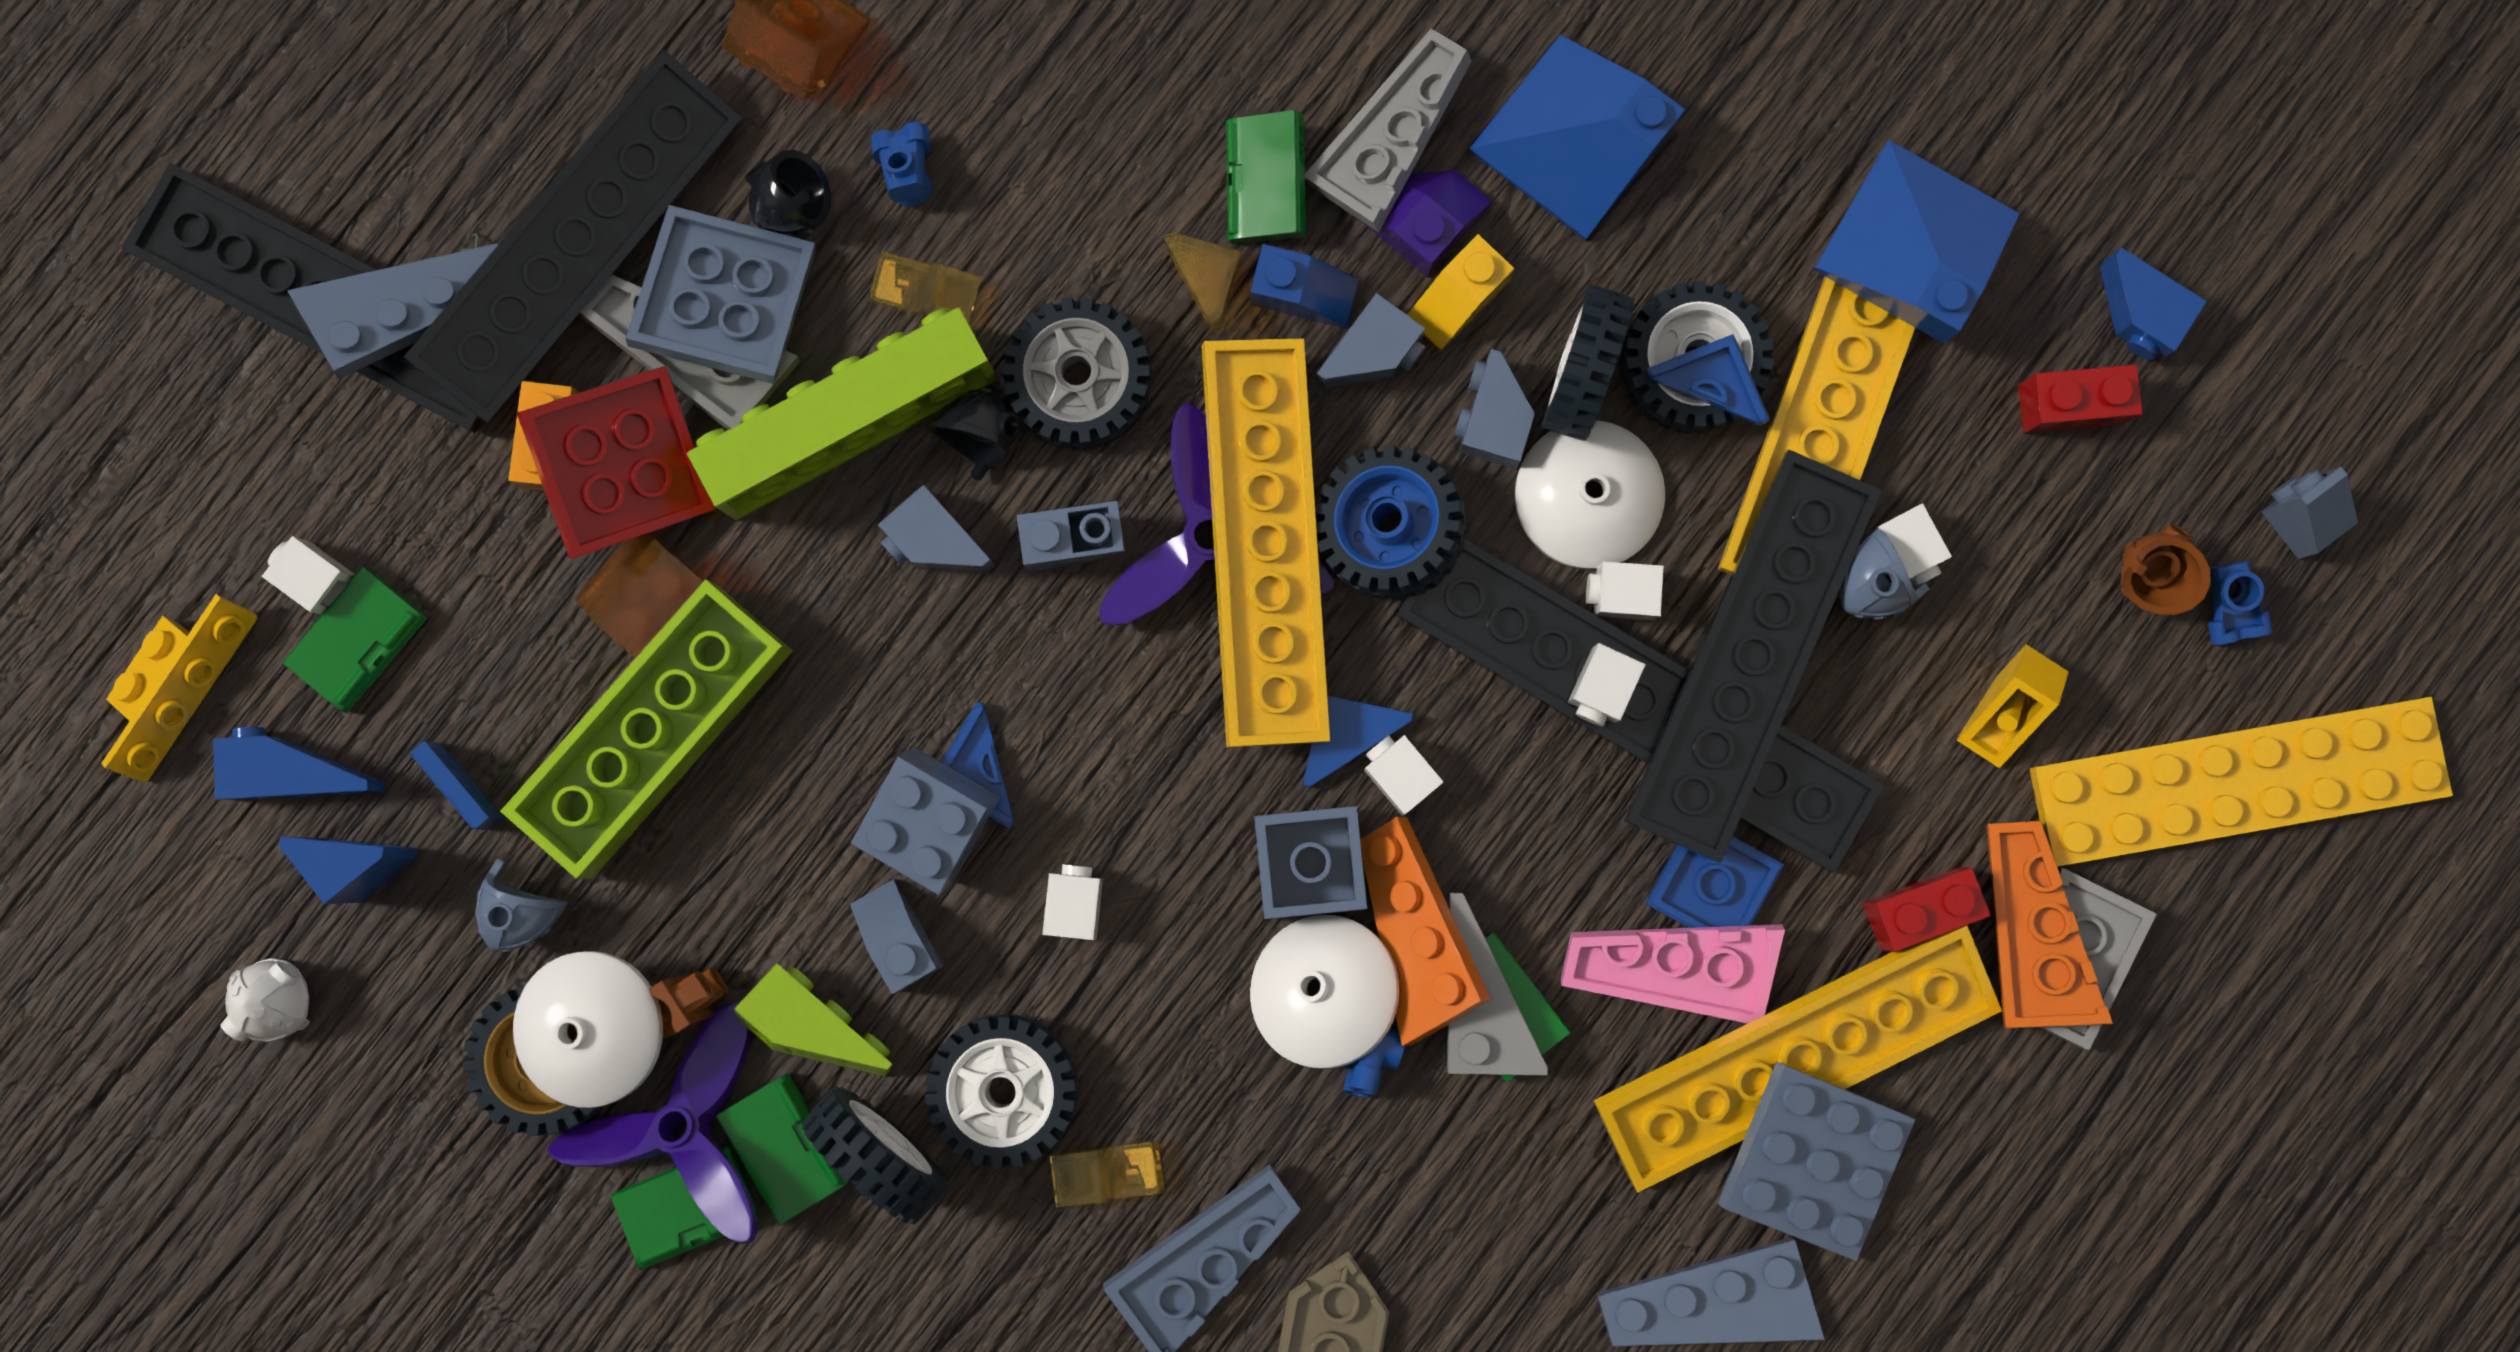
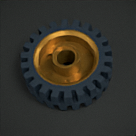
[463,985,605,1136]

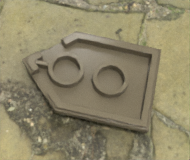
[1278,1251,1389,1352]

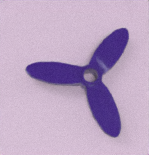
[1100,403,1335,626]
[548,1002,757,1244]

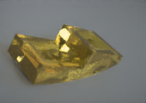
[867,251,981,324]
[1049,1140,1165,1207]

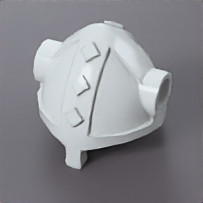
[220,958,310,1042]

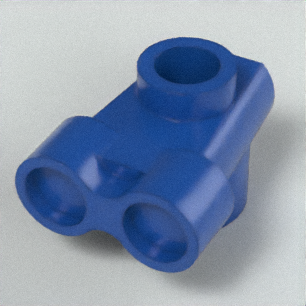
[871,122,932,207]
[2208,560,2273,645]
[1342,1027,1405,1098]

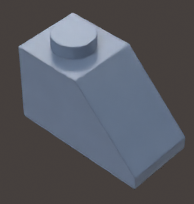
[1316,293,1426,388]
[878,485,996,572]
[850,879,944,994]

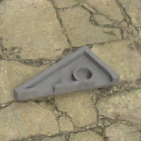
[1447,893,1547,1075]

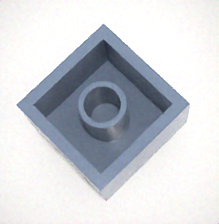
[851,747,1001,895]
[1254,806,1367,919]

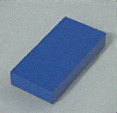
[411,741,504,830]

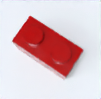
[2018,364,2142,434]
[1862,867,1991,952]

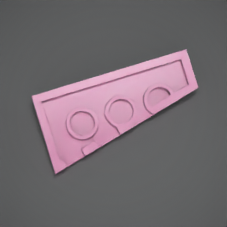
[1560,924,1785,1024]

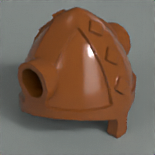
[2121,523,2211,615]

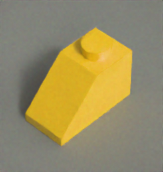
[1407,234,1514,352]
[1957,644,2069,768]

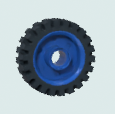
[1315,445,1467,600]

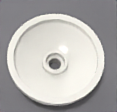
[1515,420,1665,569]
[1250,915,1399,1069]
[513,951,663,1108]

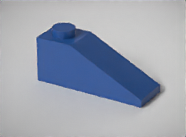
[213,727,385,801]

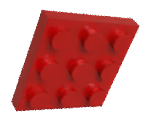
[517,366,716,559]

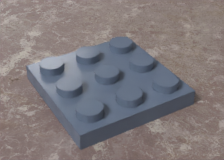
[625,205,816,384]
[1717,1061,1916,1261]

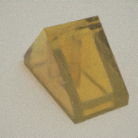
[1163,232,1241,334]

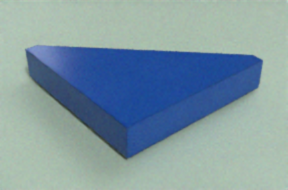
[1644,334,1770,426]
[1302,695,1413,787]
[941,702,1015,829]

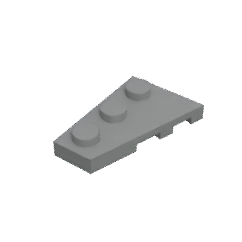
[2040,867,2157,1051]

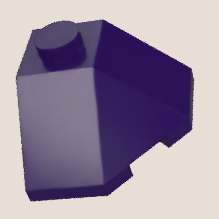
[1360,170,1492,278]

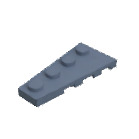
[287,243,498,379]
[1103,1164,1301,1352]
[1596,1237,1825,1346]

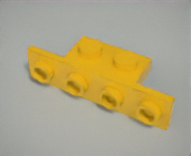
[101,594,257,783]

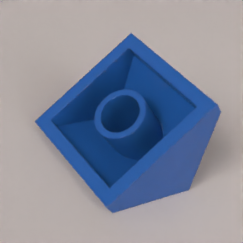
[279,836,418,904]

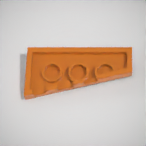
[1360,817,1491,1046]
[1986,821,2113,1029]

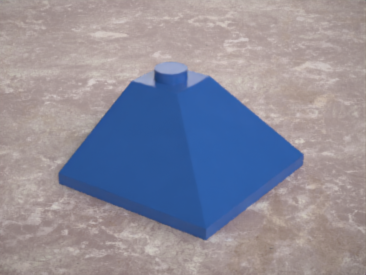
[1469,35,1685,241]
[1813,140,2020,344]

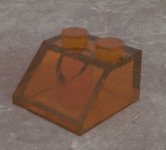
[722,0,871,101]
[574,532,705,658]

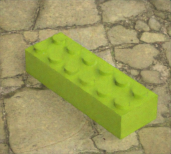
[687,307,999,521]
[500,579,793,879]

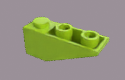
[734,963,892,1077]

